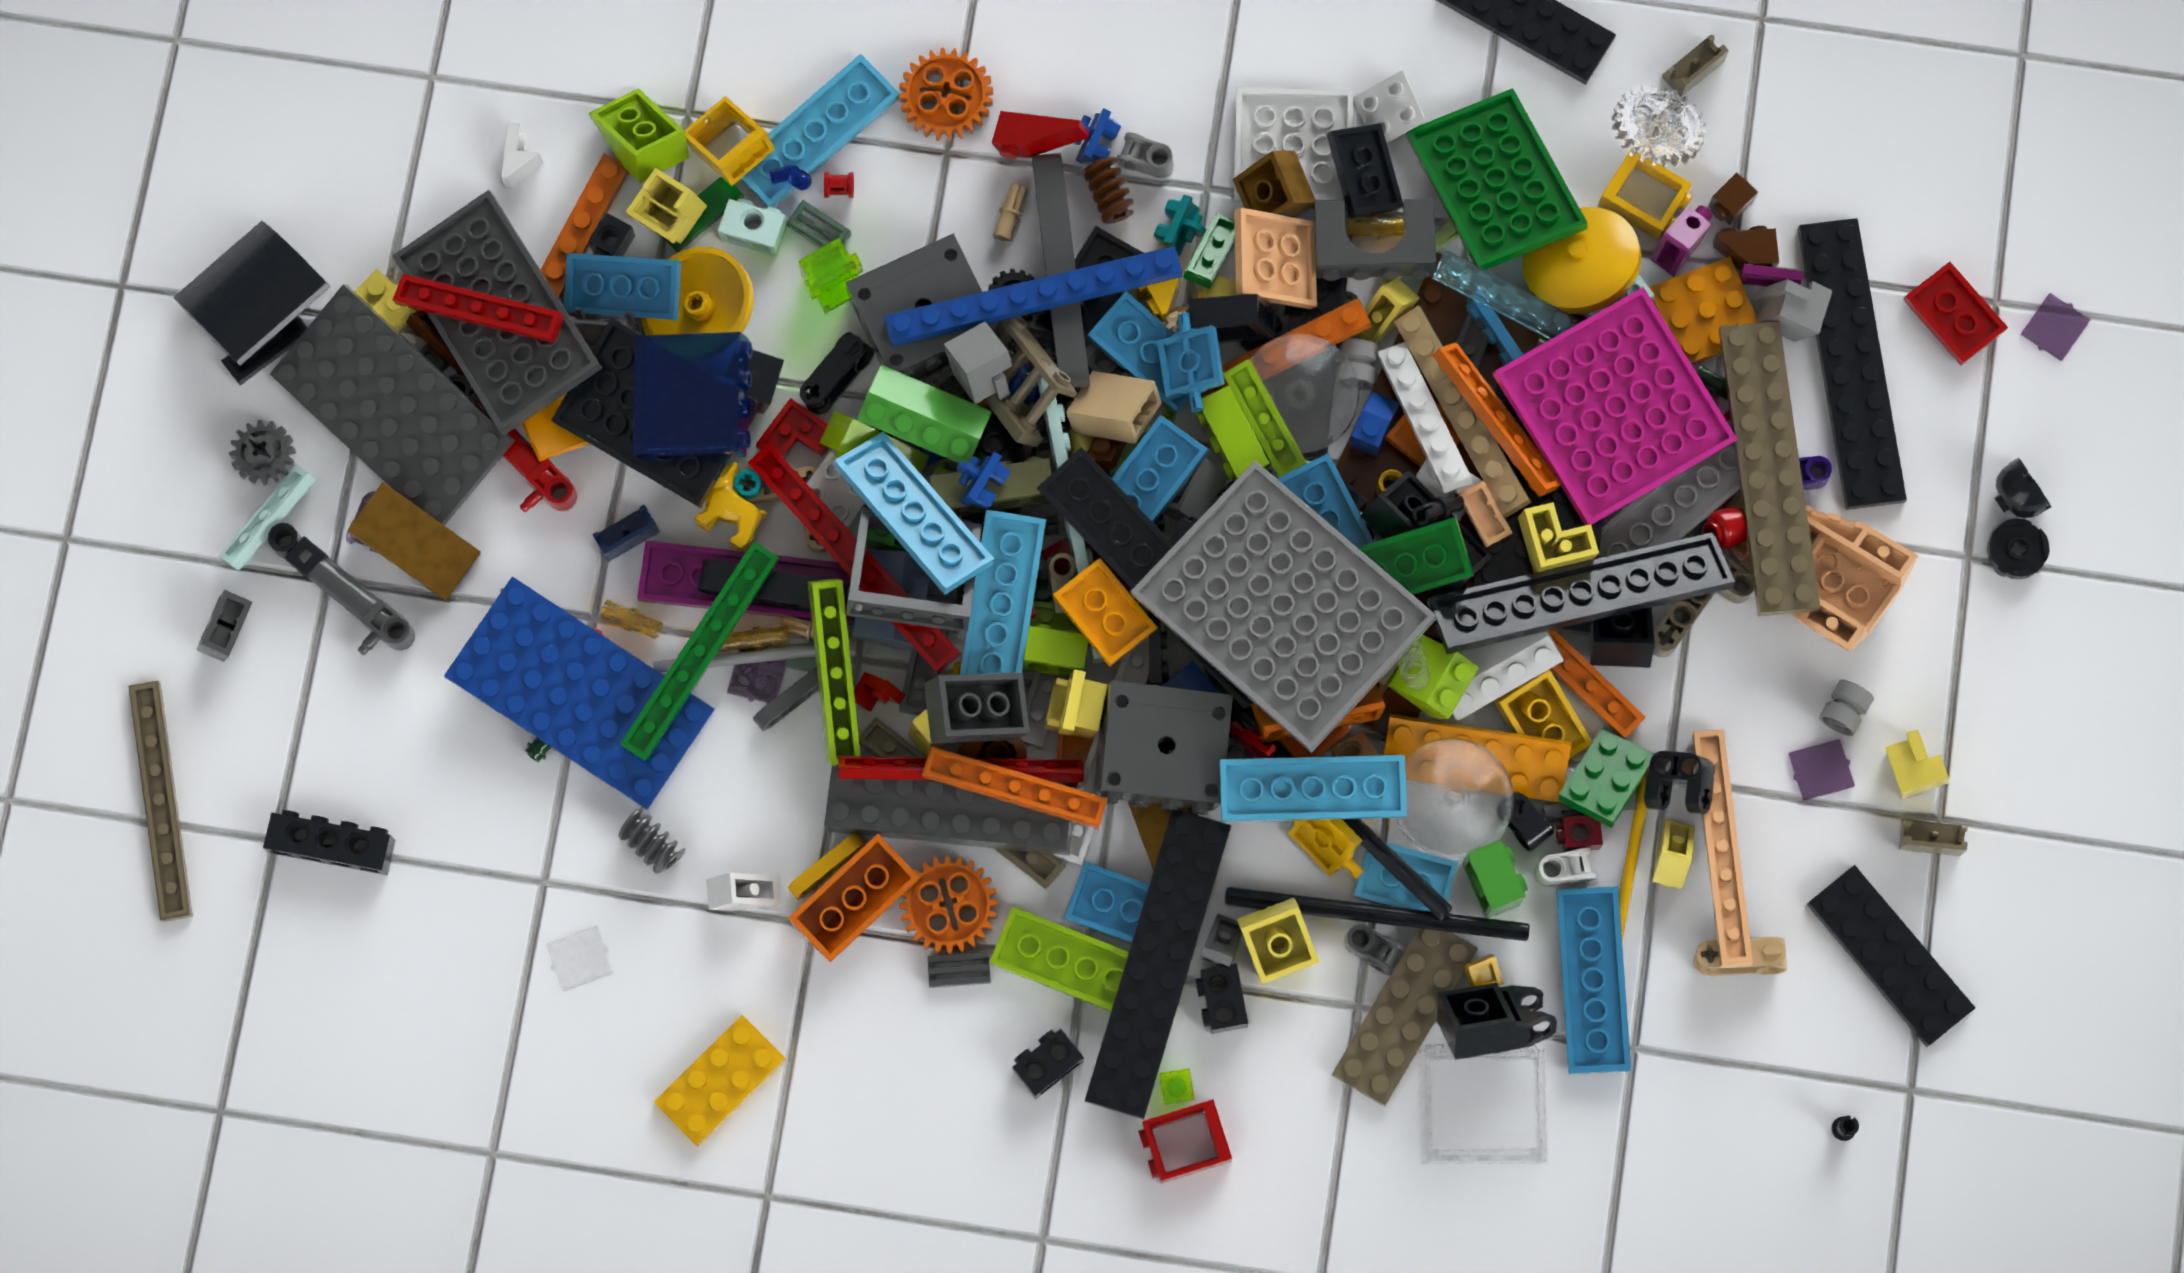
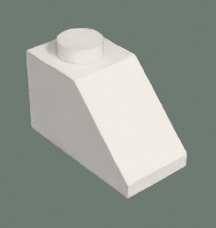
[706,873,779,911]

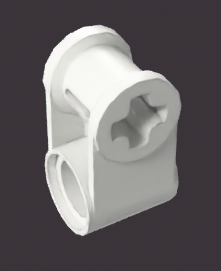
[1534,848,1596,887]

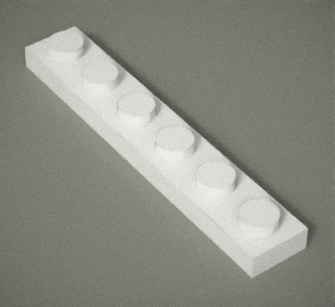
[1377,342,1472,493]

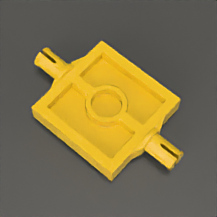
[1287,819,1365,880]

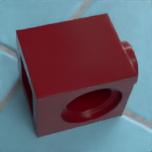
[1556,815,1603,853]

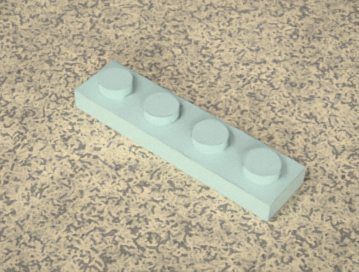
[219,465,316,571]

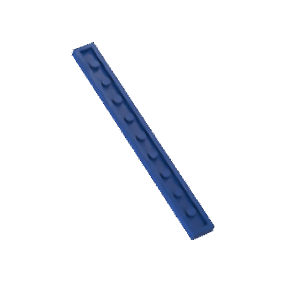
[884,246,1182,347]

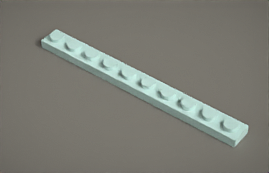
[1038,377,1105,665]

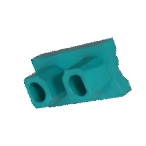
[1154,195,1206,256]

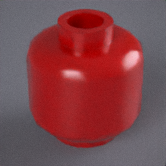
[1704,507,1747,549]

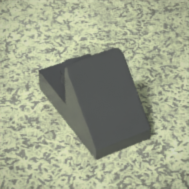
[1201,914,1242,967]

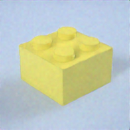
[1237,897,1319,984]

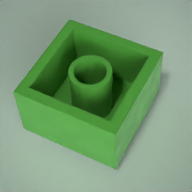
[1462,840,1528,918]

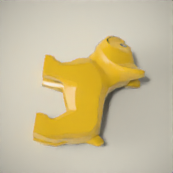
[694,462,768,552]

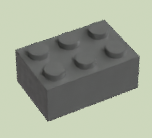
[924,673,1030,744]

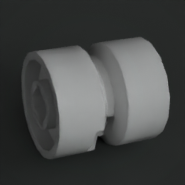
[1336,339,1379,390]
[1819,679,1874,736]

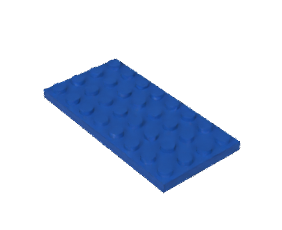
[444,576,715,810]

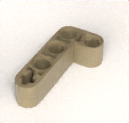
[1653,556,1754,657]

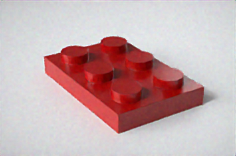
[1903,261,2008,366]

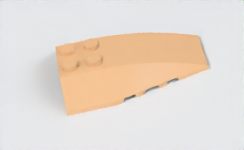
[1728,497,1918,652]

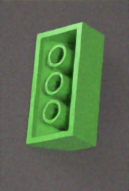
[856,365,992,463]

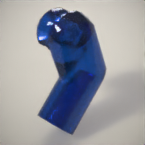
[769,165,812,191]

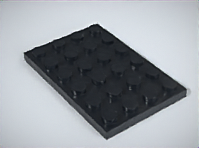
[551,318,762,508]

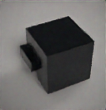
[725,345,784,414]

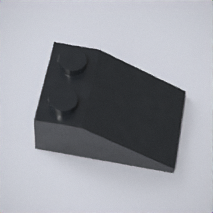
[1589,607,1655,668]

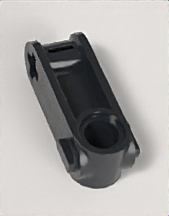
[799,332,874,415]

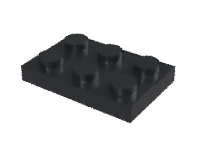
[1326,123,1403,218]

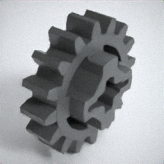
[229,420,296,485]

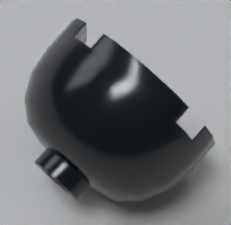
[1994,457,2052,519]

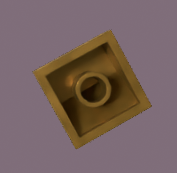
[1232,150,1316,217]

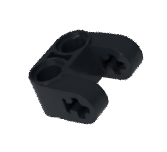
[1644,751,1715,814]

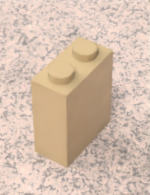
[1066,371,1162,444]

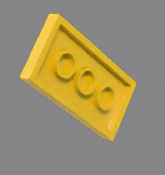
[654,1015,786,1147]

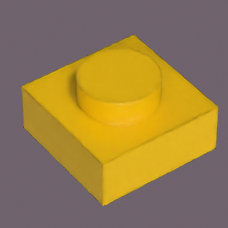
[1464,954,1504,987]

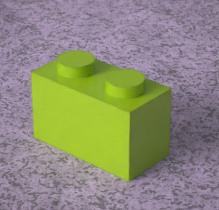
[1023,624,1088,677]

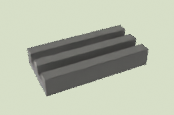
[927,952,991,988]

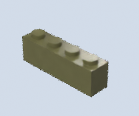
[930,457,1052,516]

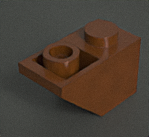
[1713,226,1779,269]

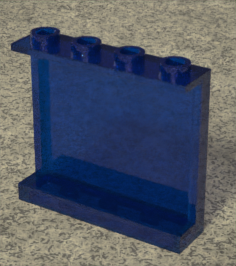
[633,332,752,460]

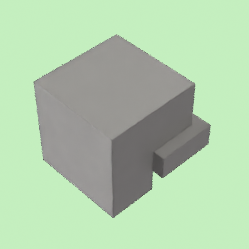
[1754,279,1832,342]
[944,322,1012,404]

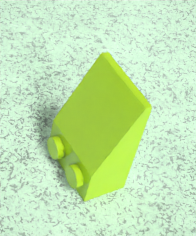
[589,88,690,183]

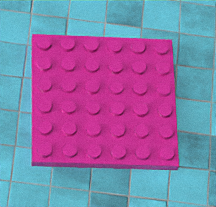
[1493,287,1738,525]

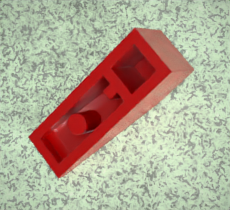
[991,111,1090,160]

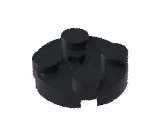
[1987,518,2050,579]

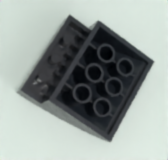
[173,221,330,365]

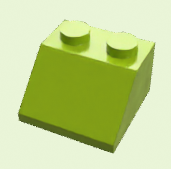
[1386,635,1479,719]

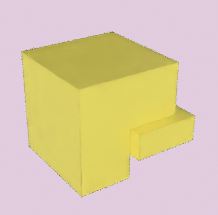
[625,168,707,245]
[1044,669,1108,739]
[1885,729,1950,799]

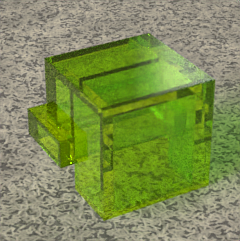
[798,238,863,314]

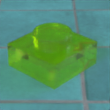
[1159,1068,1195,1105]

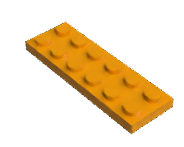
[1383,714,1572,803]

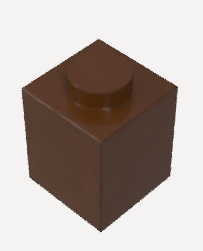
[1708,172,1758,225]

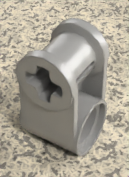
[1116,132,1174,178]

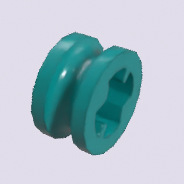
[734,470,762,499]

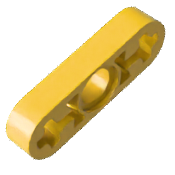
[787,833,866,900]

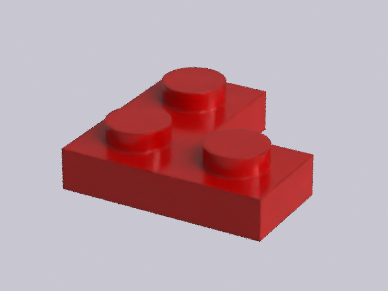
[755,398,829,459]

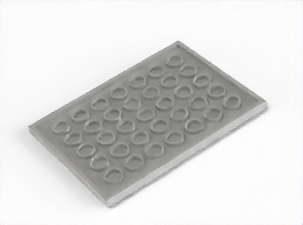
[1130,461,1437,753]

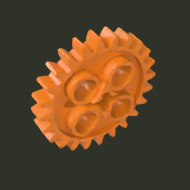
[899,48,994,142]
[899,855,999,954]

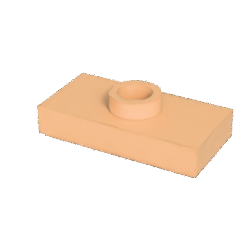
[1458,480,1513,548]

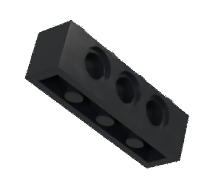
[263,810,396,875]

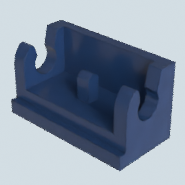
[592,505,660,562]

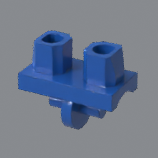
[1074,108,1121,164]
[956,451,1011,510]

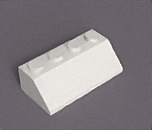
[1453,631,1564,721]

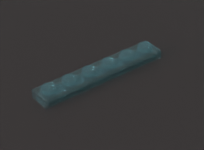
[1433,250,1582,339]

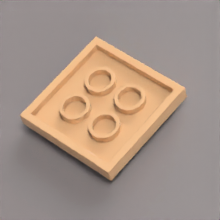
[1234,208,1317,309]

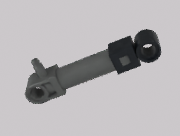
[268,523,415,655]

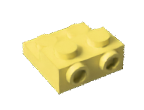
[355,269,420,332]

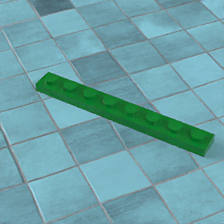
[620,541,780,762]

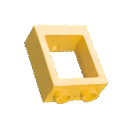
[685,96,776,186]
[1598,148,1692,241]

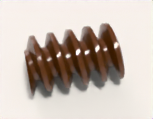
[1084,157,1134,224]

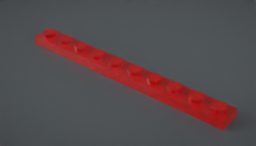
[748,443,961,674]

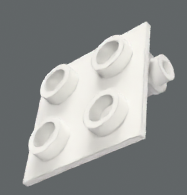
[1353,70,1426,143]
[807,451,865,528]

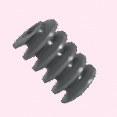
[618,807,686,874]

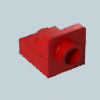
[854,672,906,711]

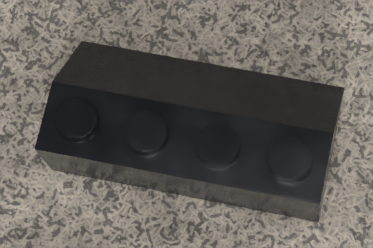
[1360,470,1494,595]

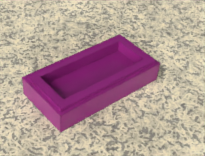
[1739,263,1803,287]

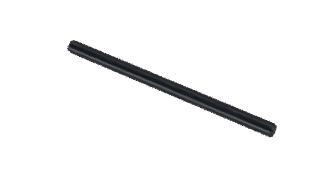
[1230,701,1452,920]
[1225,887,1530,941]

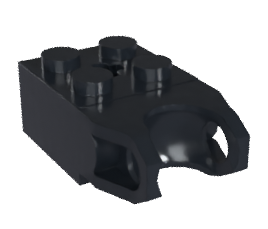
[1437,983,1557,1060]

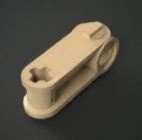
[1693,937,1787,976]

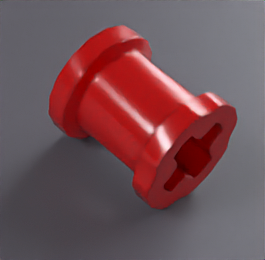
[824,172,854,198]

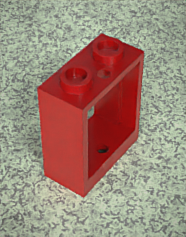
[1138,1099,1232,1184]

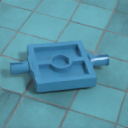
[1157,312,1225,412]

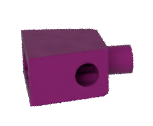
[1650,205,1713,277]

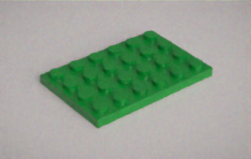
[1406,88,1588,273]

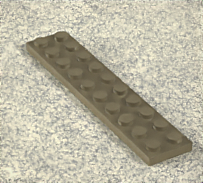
[1718,321,1820,616]

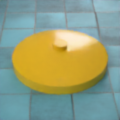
[1522,207,1641,314]
[641,247,754,362]

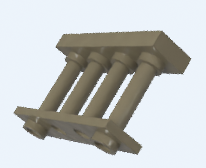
[984,316,1077,448]

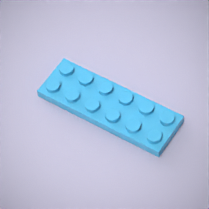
[740,54,900,208]
[834,432,994,595]
[960,510,1046,675]
[1219,755,1407,822]

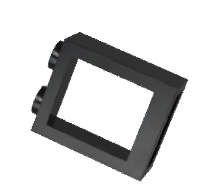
[1186,294,1276,343]

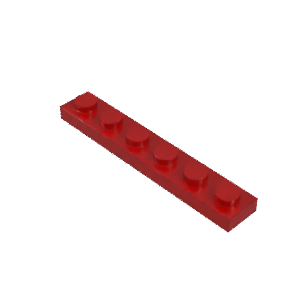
[392,274,565,343]

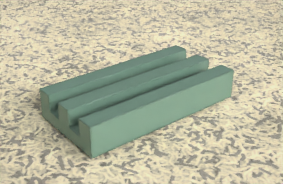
[786,200,852,257]

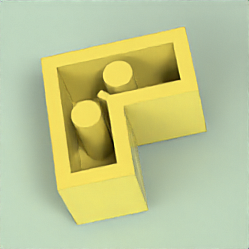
[1518,502,1599,573]

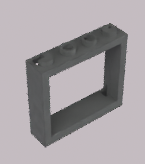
[846,507,982,632]

